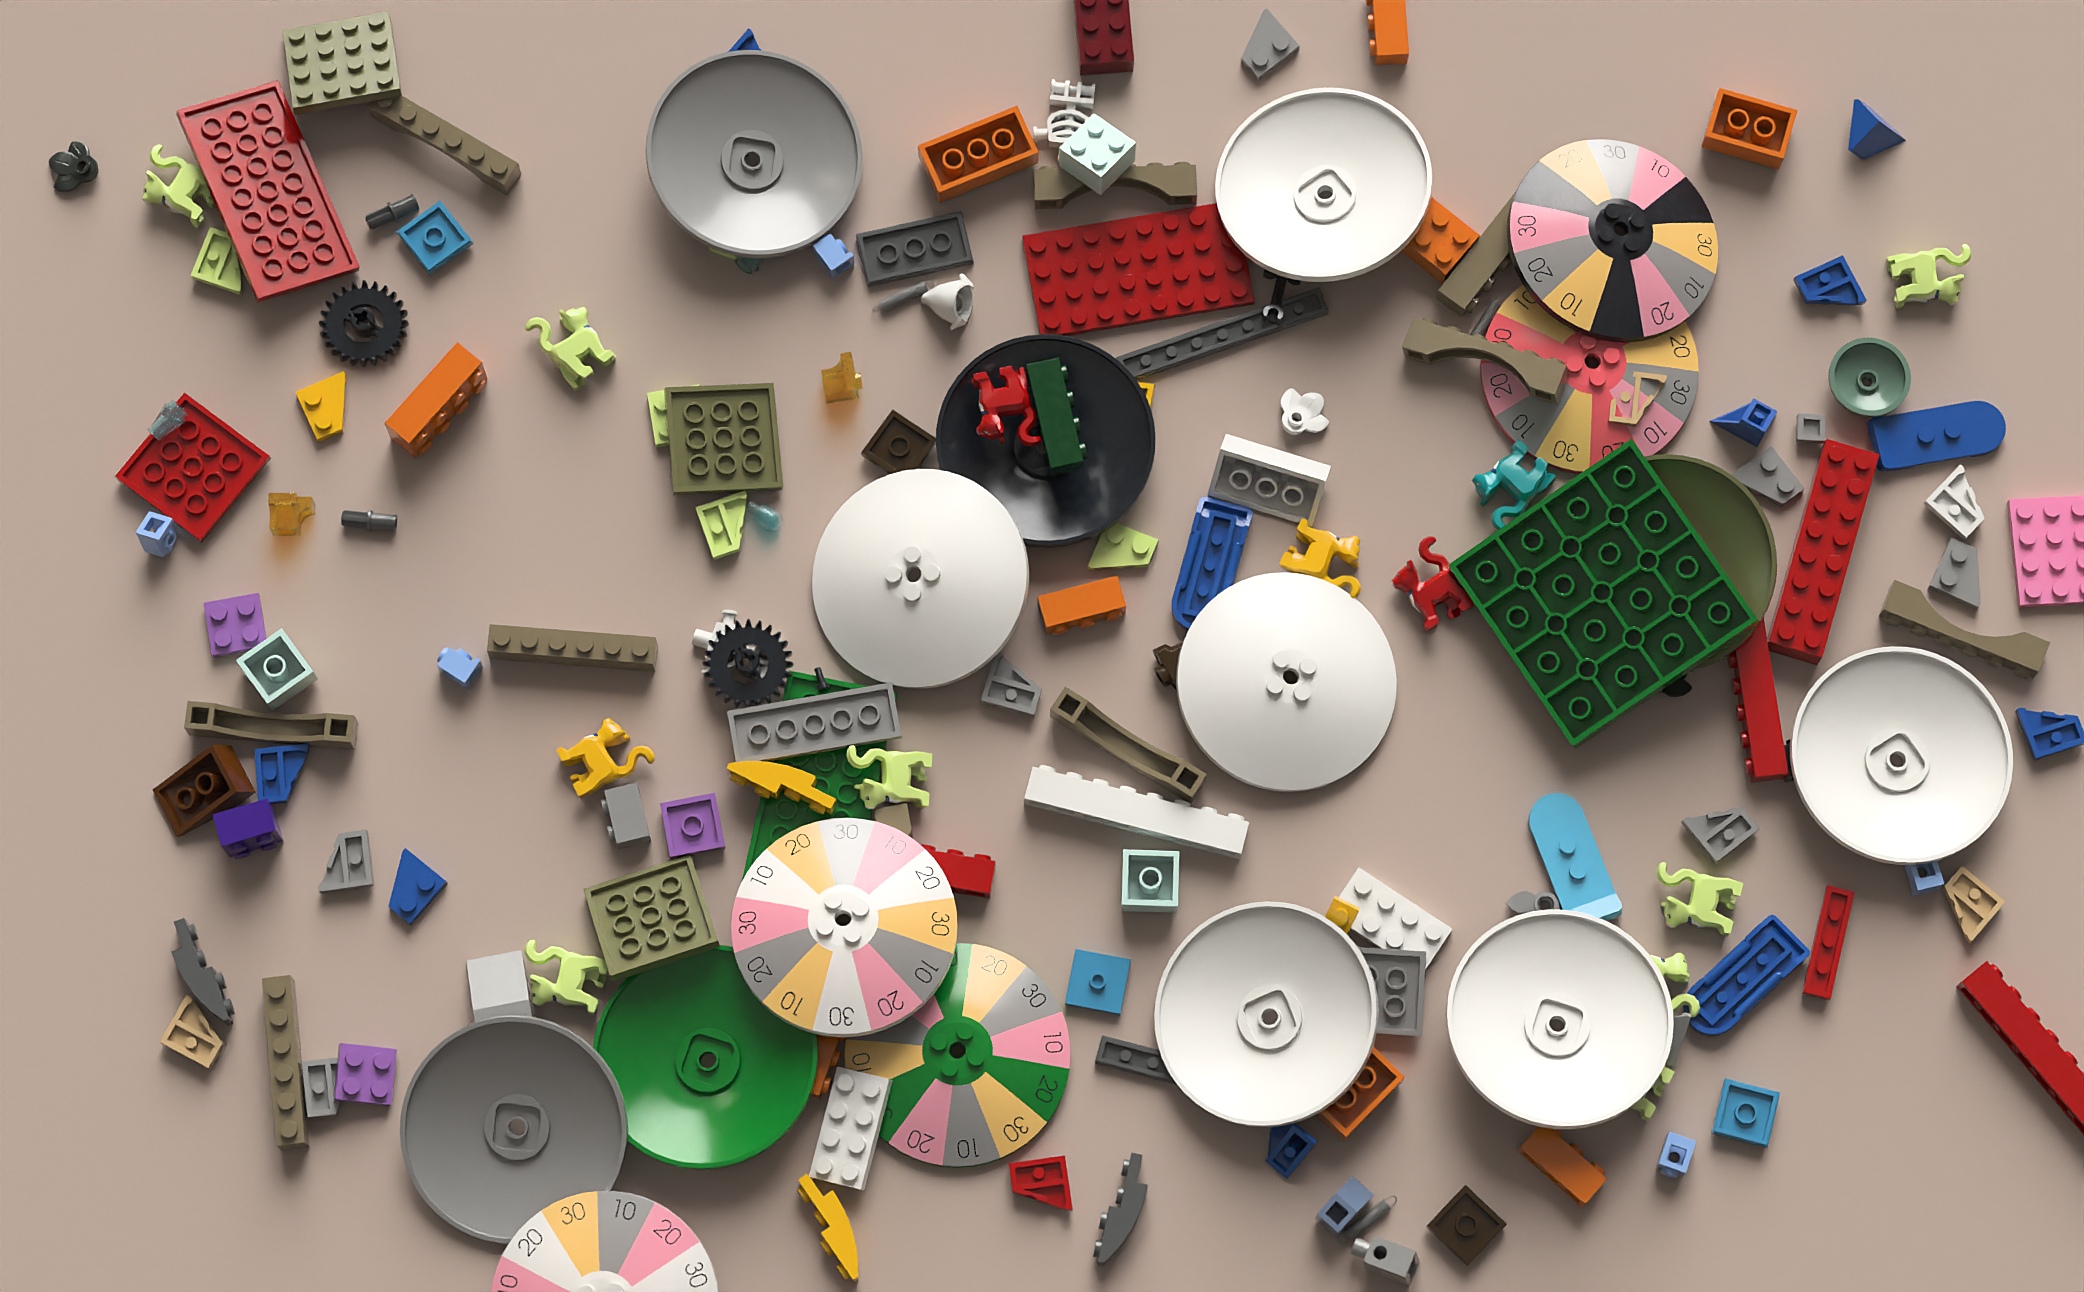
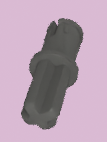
[365,194,420,230]
[341,510,397,532]

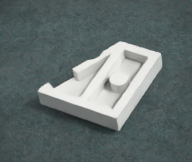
[1924,465,1985,540]

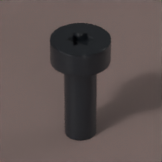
[814,667,831,693]

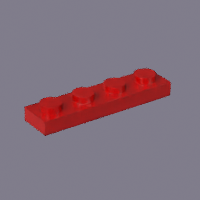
[1801,885,1855,1001]

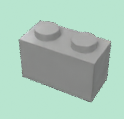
[601,782,651,849]

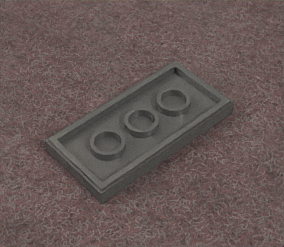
[856,211,974,287]

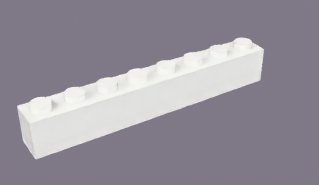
[1024,765,1249,859]

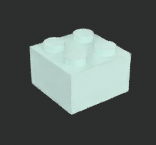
[1059,114,1136,195]
[236,628,318,711]
[1121,849,1179,913]

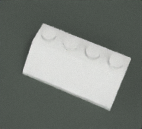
[1207,434,1331,527]

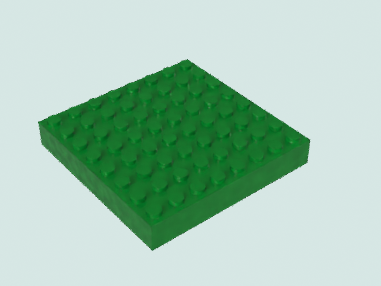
[1448,438,1760,749]

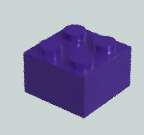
[213,798,284,859]

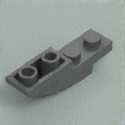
[171,918,235,1025]
[1093,1153,1148,1266]

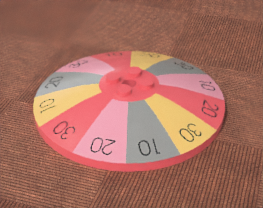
[1480,285,1699,474]

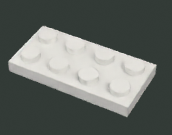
[1338,868,1452,970]
[809,1067,893,1191]

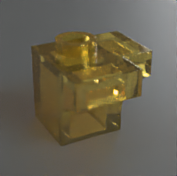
[821,352,863,404]
[268,493,316,536]

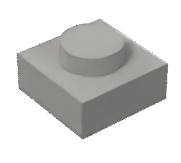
[1796,413,1826,444]

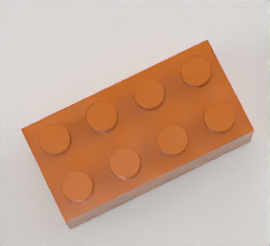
[918,106,1039,203]
[384,342,488,459]

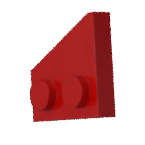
[1009,1155,1073,1211]

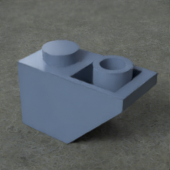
[1315,1176,1374,1237]

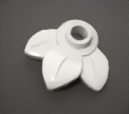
[1280,388,1329,435]

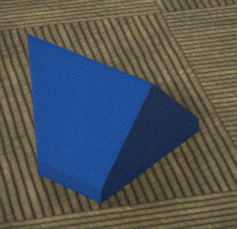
[1848,99,1906,159]
[1709,398,1777,447]
[1265,1123,1317,1179]

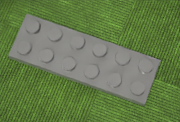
[727,682,902,762]

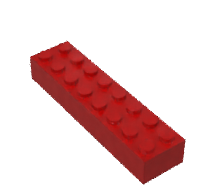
[1767,438,1879,665]

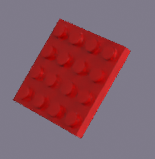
[115,392,271,543]

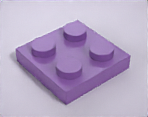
[204,593,267,658]
[660,793,726,859]
[333,1043,397,1106]

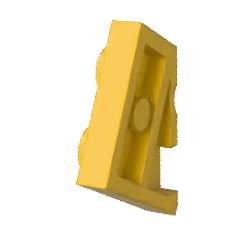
[296,371,347,443]

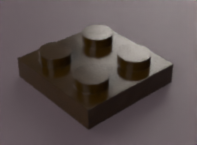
[861,409,936,474]
[1426,1185,1507,1266]

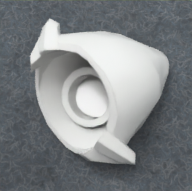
[921,273,974,331]

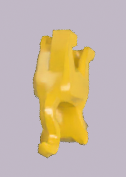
[1279,518,1361,598]
[556,718,655,799]

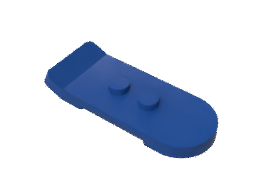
[1867,401,2006,472]
[1171,497,1253,631]
[1683,915,1810,1036]

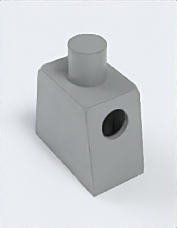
[1351,1236,1420,1287]

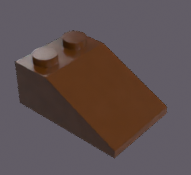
[153,744,256,837]

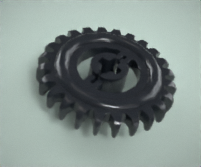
[319,280,409,367]
[702,619,794,708]

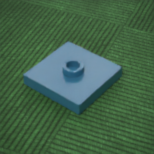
[397,201,473,275]
[1065,949,1131,1015]
[1711,1078,1780,1148]

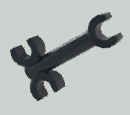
[1262,269,1301,325]

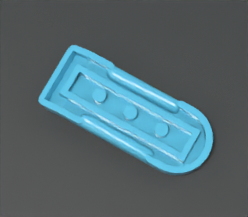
[1528,793,1622,921]

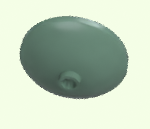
[1828,338,1911,417]

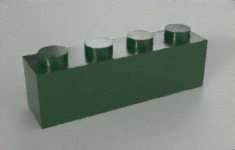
[1026,358,1087,475]

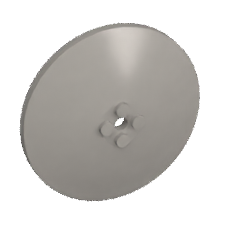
[645,50,862,258]
[400,1015,628,1244]

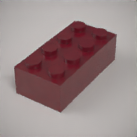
[1073,0,1134,76]

